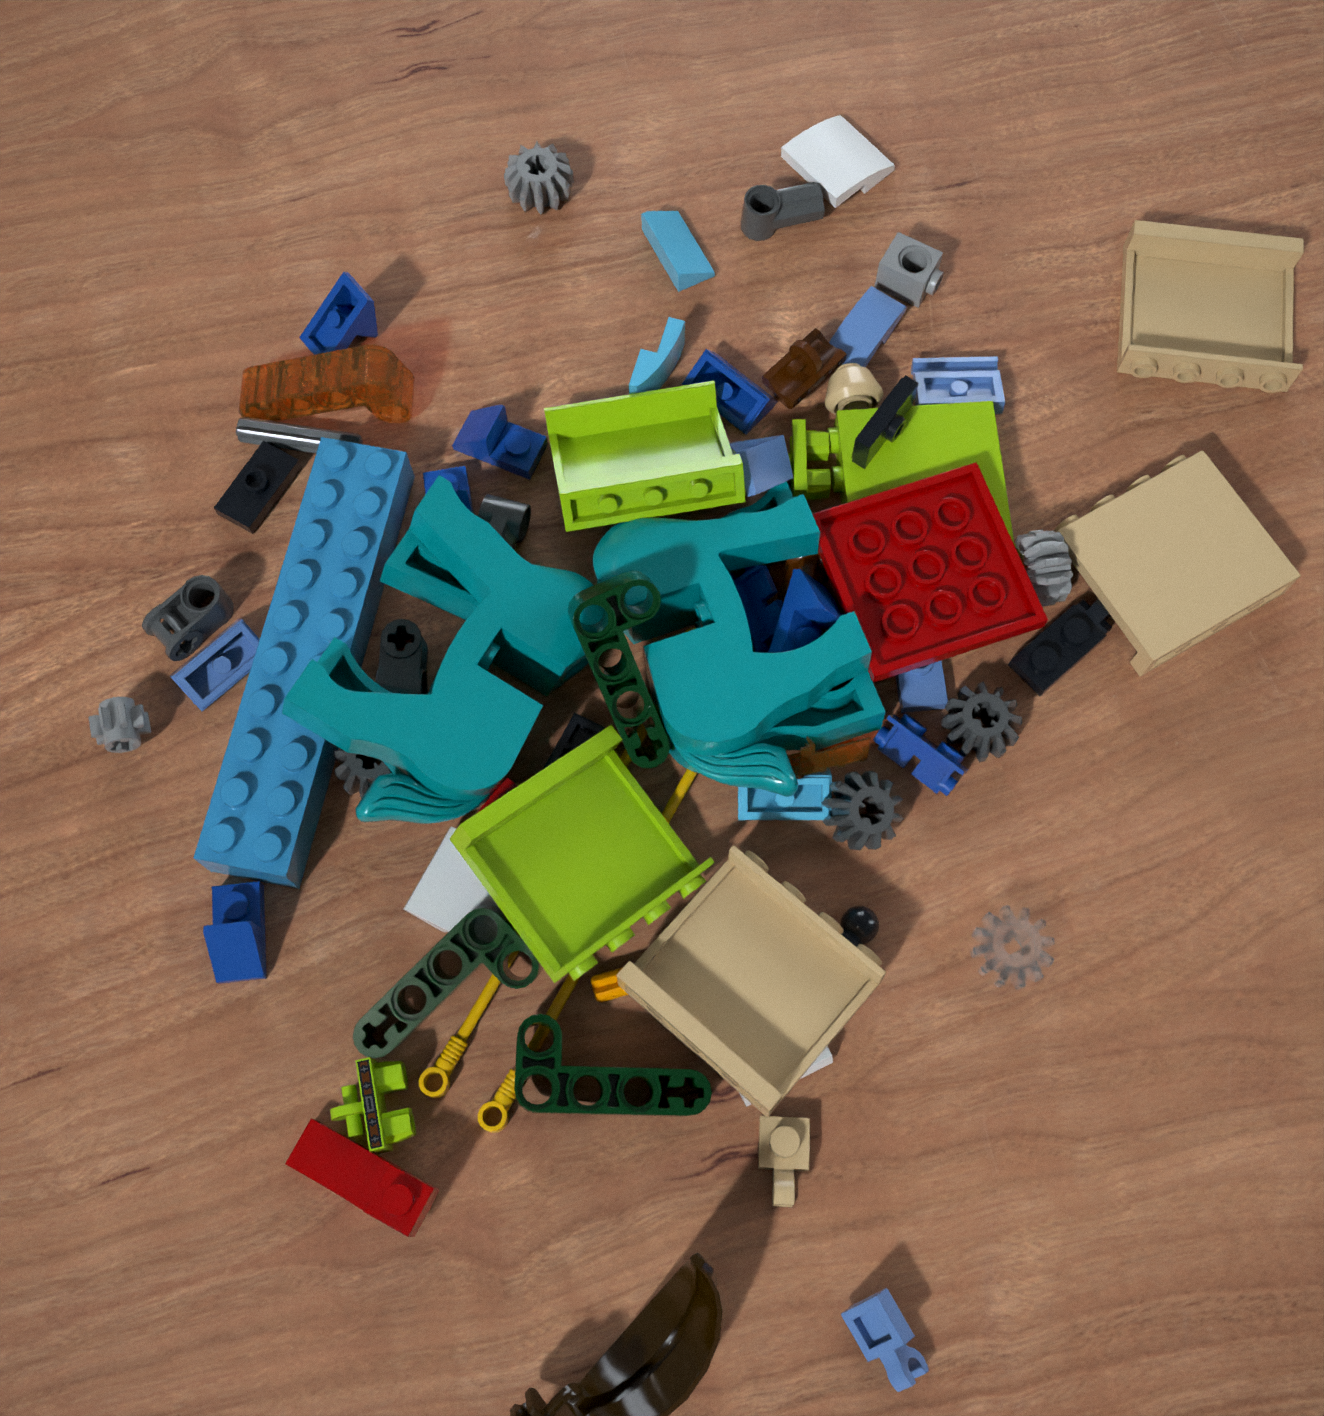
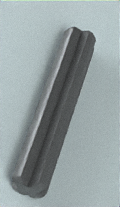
[236,417,363,453]

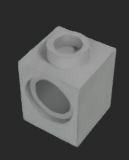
[874,232,944,308]

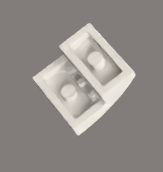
[781,115,895,208]
[403,826,498,942]

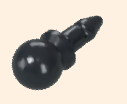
[840,906,879,947]

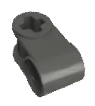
[142,575,234,661]
[375,619,428,695]

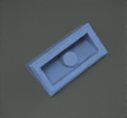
[170,618,260,711]

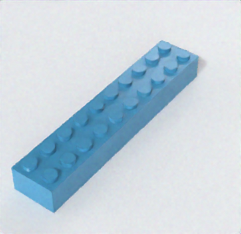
[193,437,415,889]

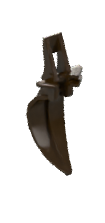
[510,1253,723,1416]

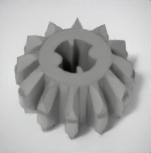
[504,141,574,215]
[1015,529,1073,607]

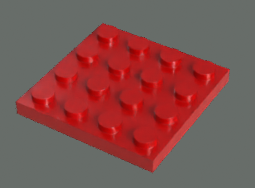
[813,462,1048,683]

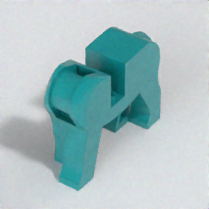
[282,475,604,824]
[593,481,885,797]

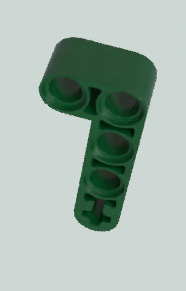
[568,570,670,768]
[353,905,543,1058]
[514,1014,712,1117]

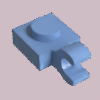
[841,1288,929,1392]

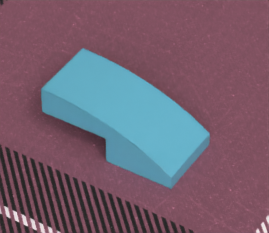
[629,317,685,394]

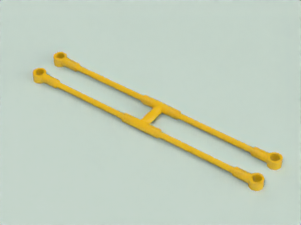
[419,628,697,1133]

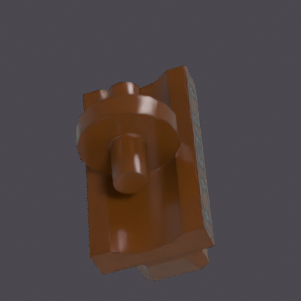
[762,328,847,409]

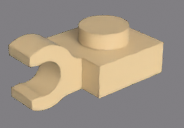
[758,1116,810,1207]

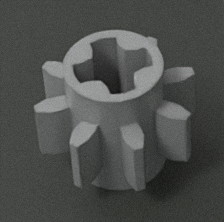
[88,697,151,753]

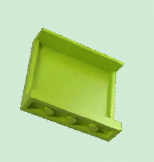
[544,381,746,532]
[827,401,1015,546]
[450,725,715,983]

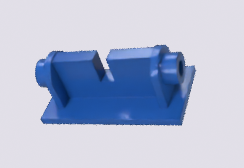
[729,564,783,653]
[873,713,969,796]

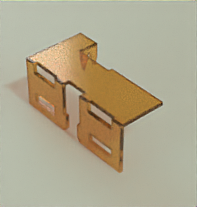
[787,736,871,779]

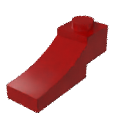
[285,1118,440,1237]

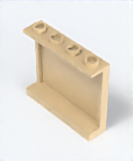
[1117,220,1304,393]
[1054,450,1301,677]
[616,845,886,1118]

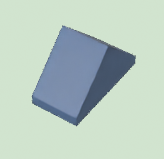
[730,435,794,497]

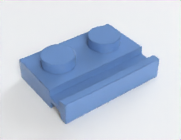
[911,356,1005,414]

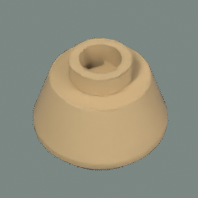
[825,363,883,416]

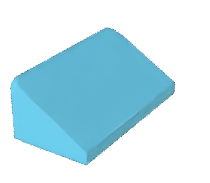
[641,211,715,292]
[738,767,832,820]

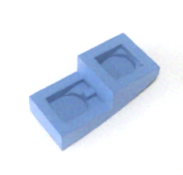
[829,286,907,367]

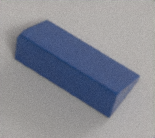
[682,349,778,435]

